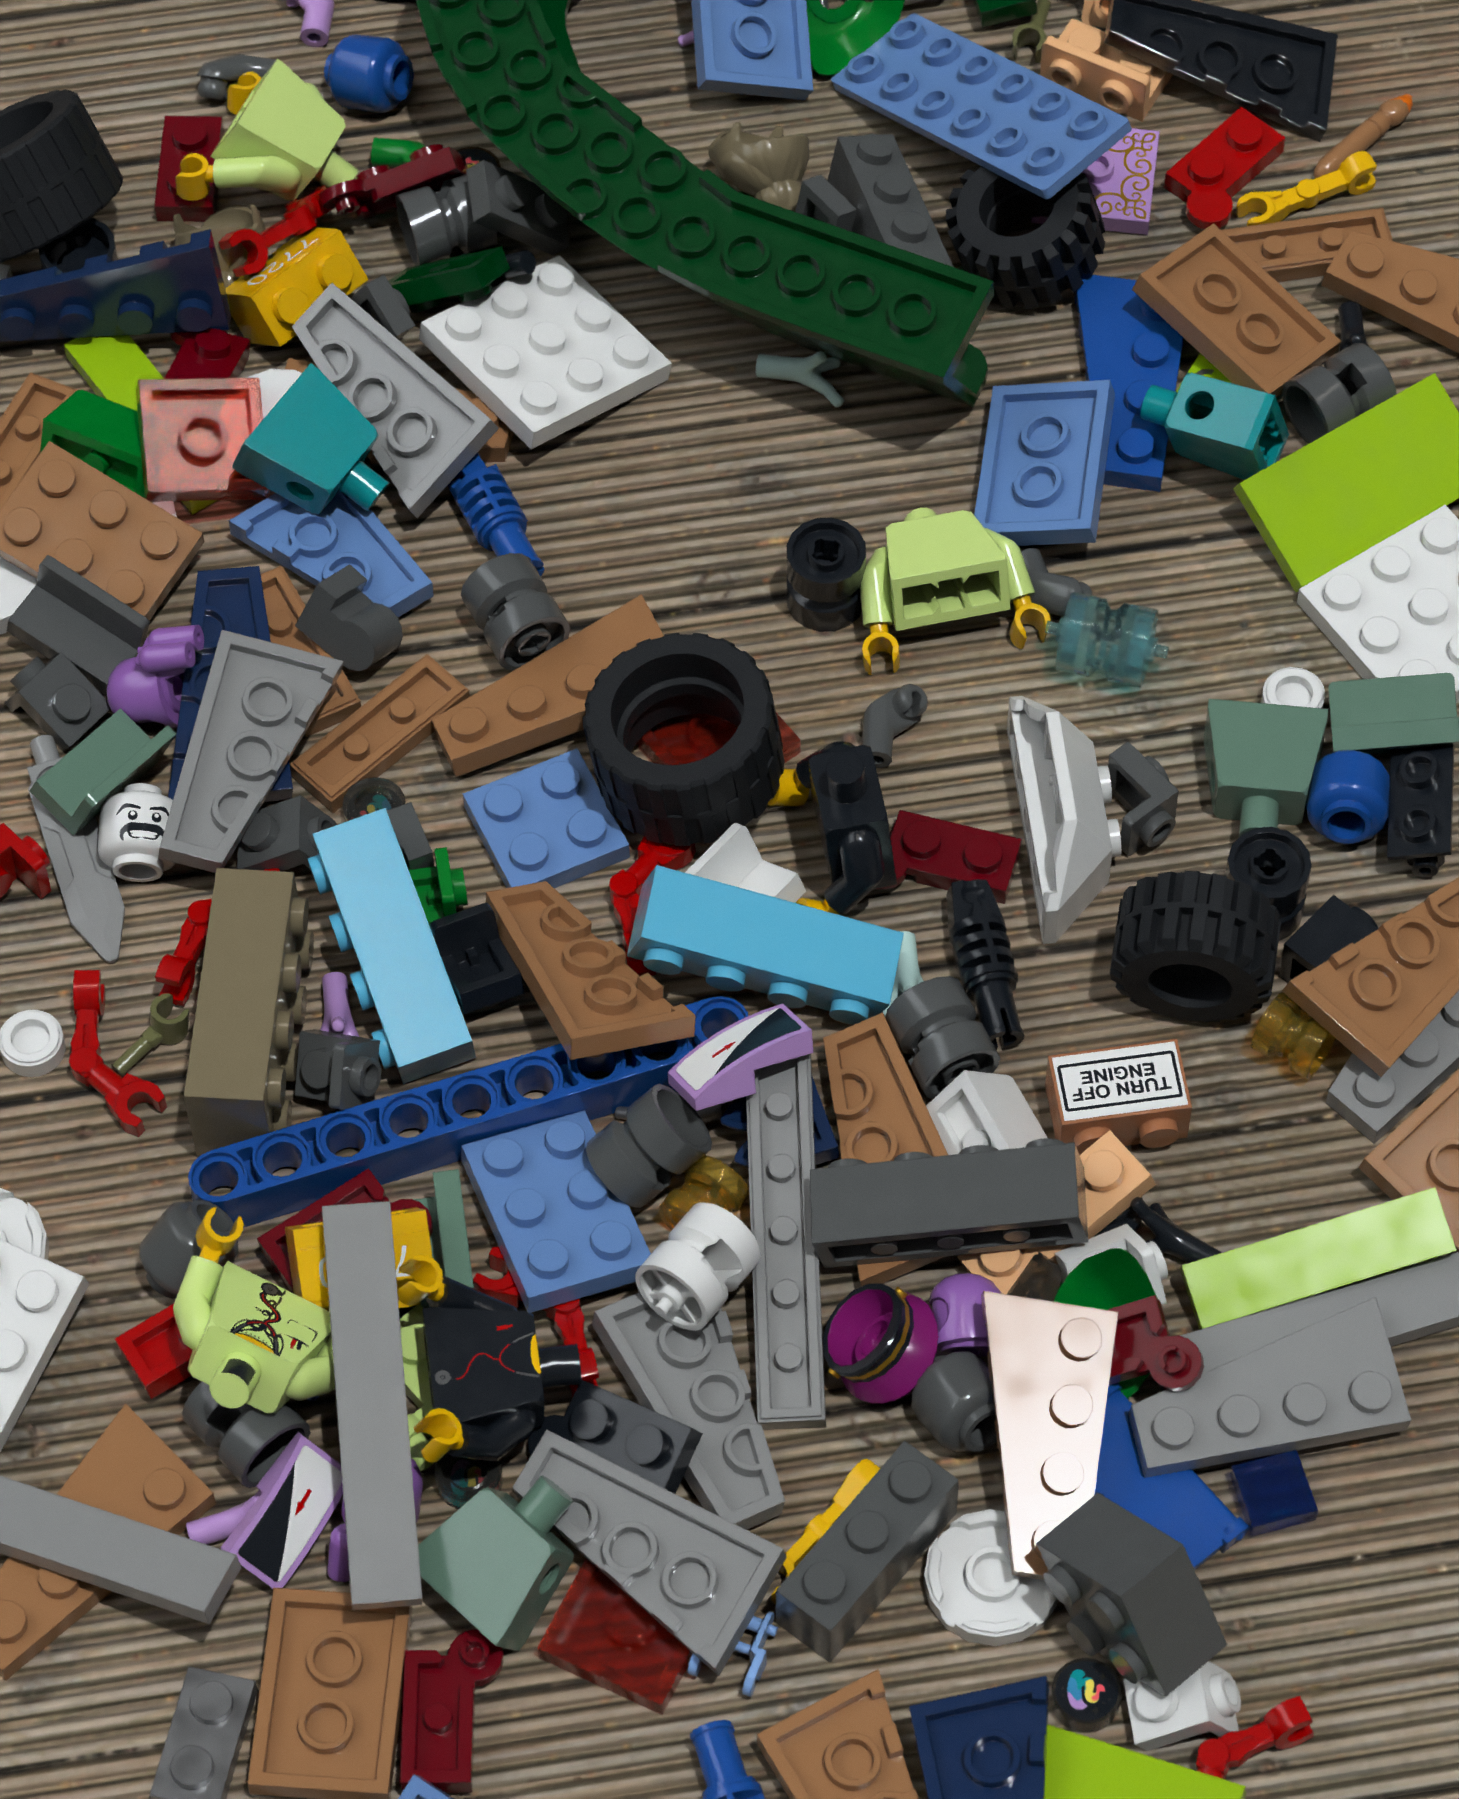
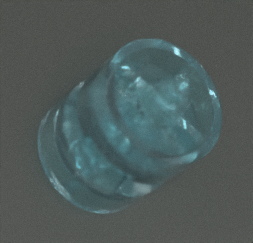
[1045,591,1169,688]

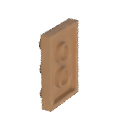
[1132,223,1341,397]
[0,441,204,621]
[247,1587,413,1799]

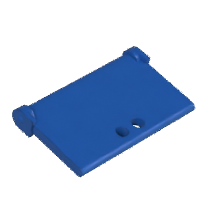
[1094,1383,1250,1570]

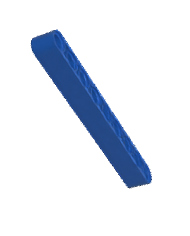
[188,996,748,1228]

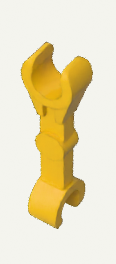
[1236,151,1377,226]
[771,1459,880,1604]

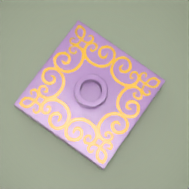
[1031,128,1160,235]

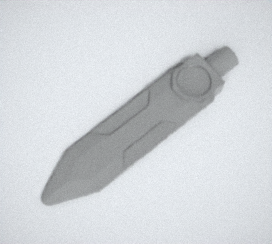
[27,735,125,963]

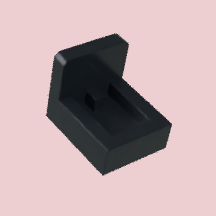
[430,903,525,1014]

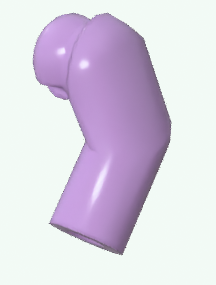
[286,0,335,47]

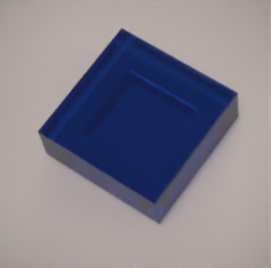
[1230,1450,1318,1536]

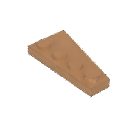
[486,881,696,1060]
[1359,1069,1459,1255]

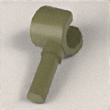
[1012,0,1051,64]
[111,993,189,1076]

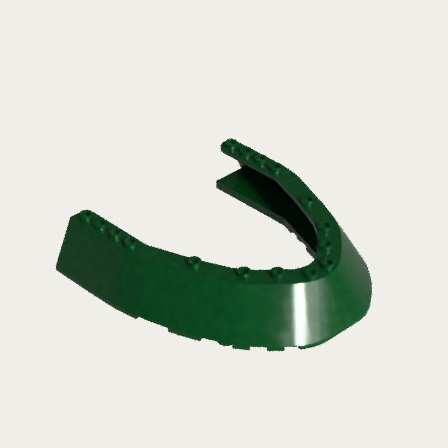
[416,0,994,407]

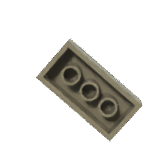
[184,868,314,1158]

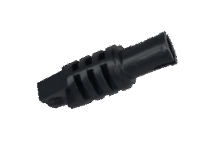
[946,879,1024,1050]

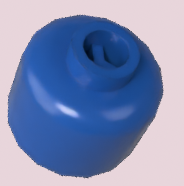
[324,34,414,113]
[1306,750,1390,844]

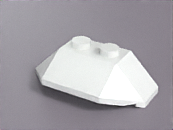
[1007,696,1121,944]

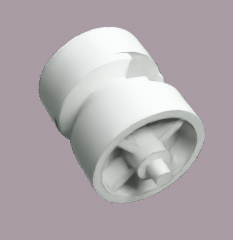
[635,1202,761,1331]

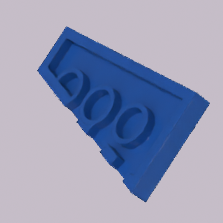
[1073,274,1184,492]

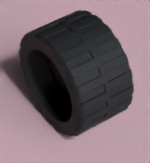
[0,90,123,263]
[583,633,785,846]

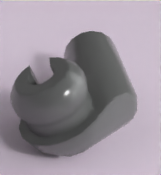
[197,54,276,101]
[1021,548,1093,617]
[862,684,928,768]

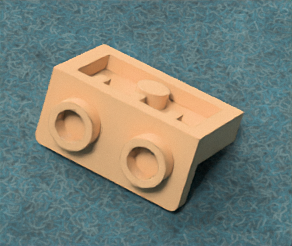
[1040,18,1173,122]

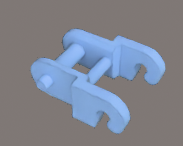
[687,1611,778,1697]

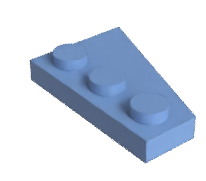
[228,491,434,617]

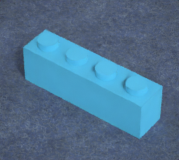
[307,808,476,1084]
[627,865,904,1025]

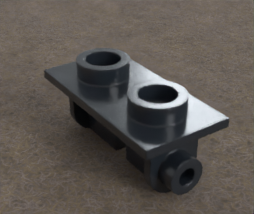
[1387,744,1454,877]

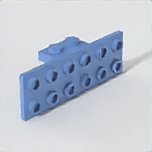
[831,13,1132,199]

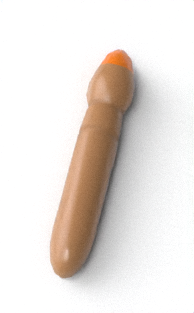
[1313,94,1413,178]

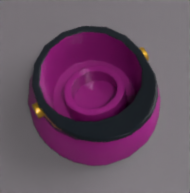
[823,1283,938,1403]

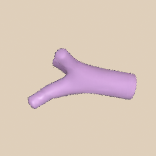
[320,972,360,1037]
[186,1490,262,1545]

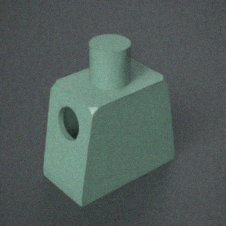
[1204,699,1328,837]
[418,1475,574,1651]

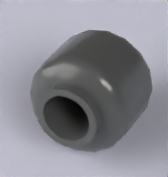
[140,1199,239,1299]
[911,1351,997,1452]

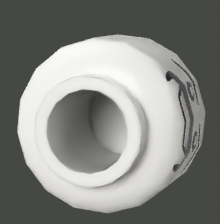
[98,783,176,882]

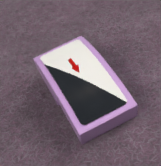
[668,1003,813,1111]
[220,1432,343,1588]

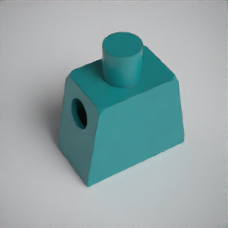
[232,363,389,514]
[1140,373,1289,480]

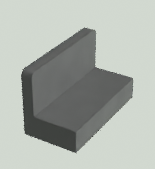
[7,555,150,696]

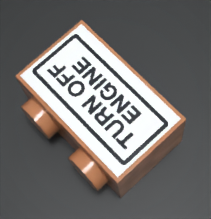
[1045,1039,1192,1155]

